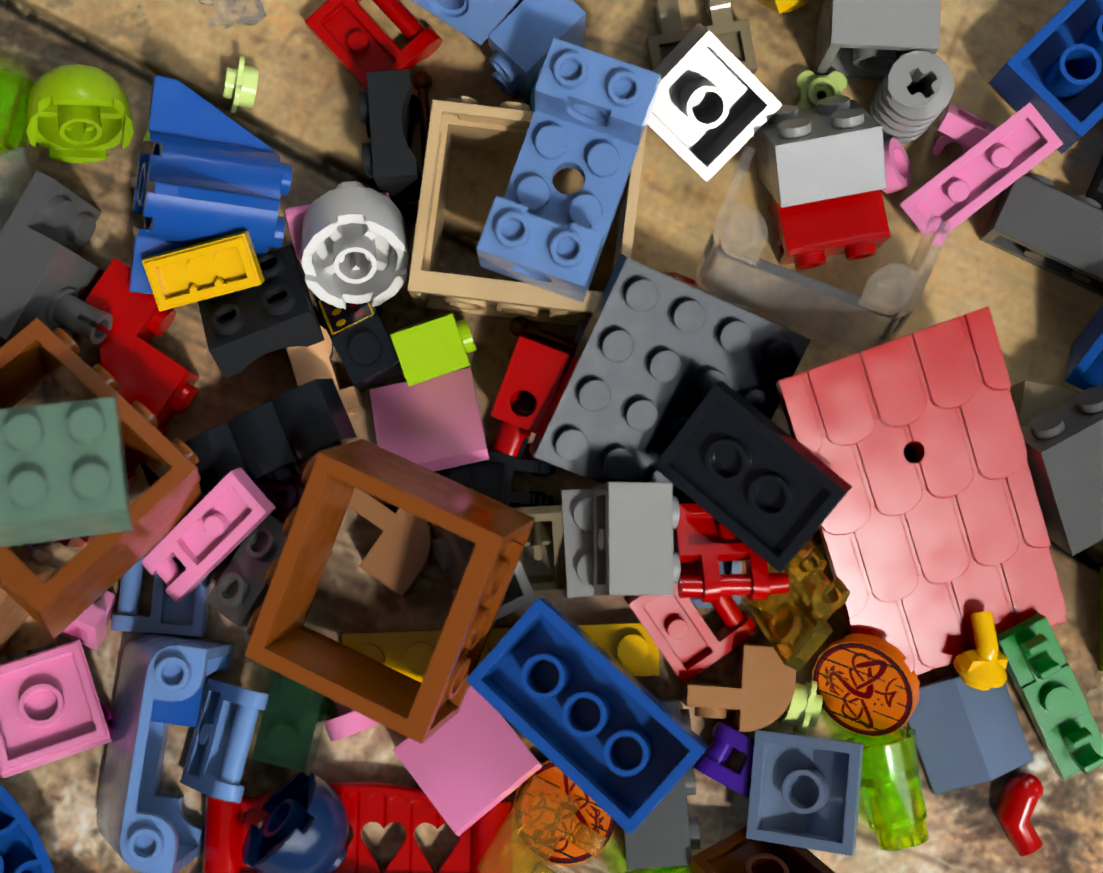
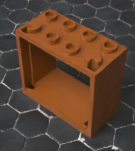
[0,318,202,639]
[244,439,536,744]

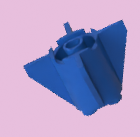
[128,75,292,294]

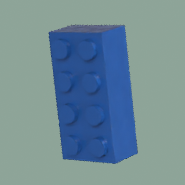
[989,0,1103,154]
[465,597,709,835]

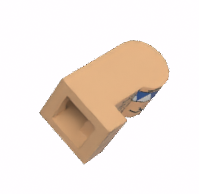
[287,326,365,416]

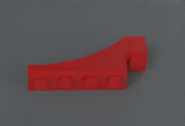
[58,258,199,547]

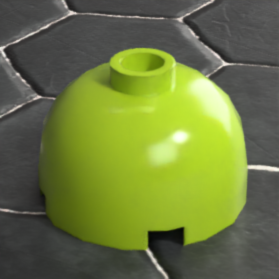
[25,64,134,164]

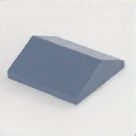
[907,672,1033,795]
[746,729,864,856]

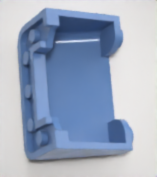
[96,633,235,873]

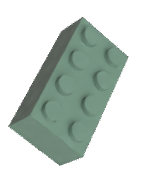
[0,397,133,547]

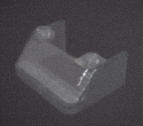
[695,143,952,354]

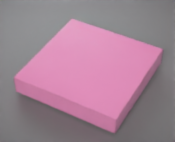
[369,367,489,472]
[0,639,112,779]
[393,686,542,836]

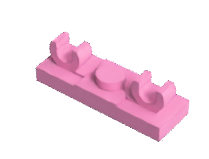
[900,102,1064,245]

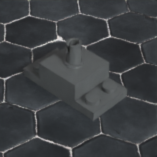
[0,170,113,348]

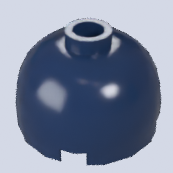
[242,772,349,873]

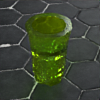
[847,727,929,851]

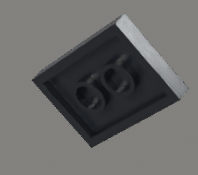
[653,380,852,573]

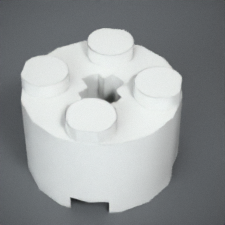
[301,181,409,309]

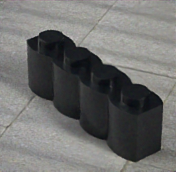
[141,378,357,499]

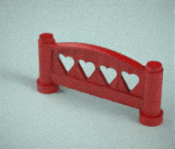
[202,781,511,873]

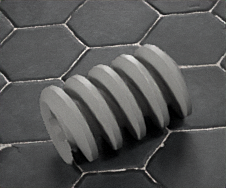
[867,50,954,144]

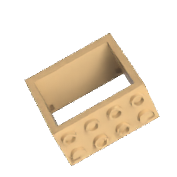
[408,95,647,328]

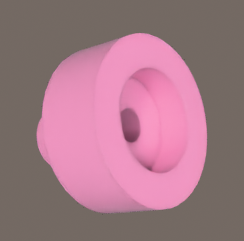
[882,138,912,194]
[324,700,379,742]

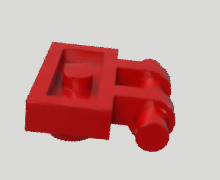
[673,503,790,603]

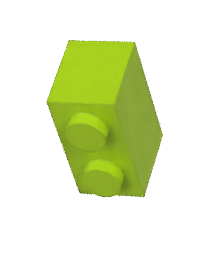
[390,311,477,387]

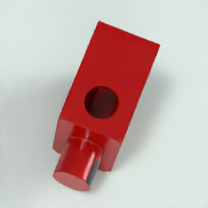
[491,335,574,458]

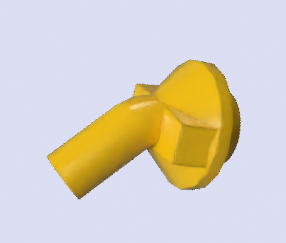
[953,611,1009,691]

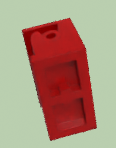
[768,189,891,270]

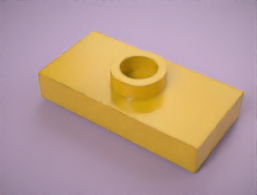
[142,230,265,312]

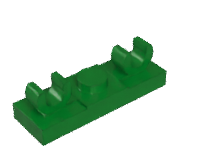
[997,613,1103,780]

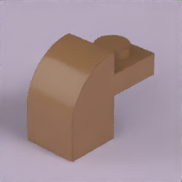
[348,487,435,597]
[682,643,798,732]

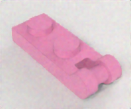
[141,467,276,604]

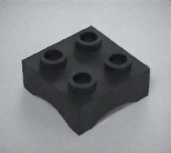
[358,69,422,202]
[198,244,324,378]

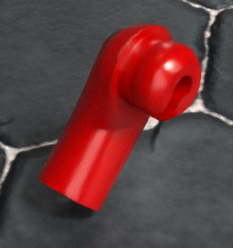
[996,773,1043,856]

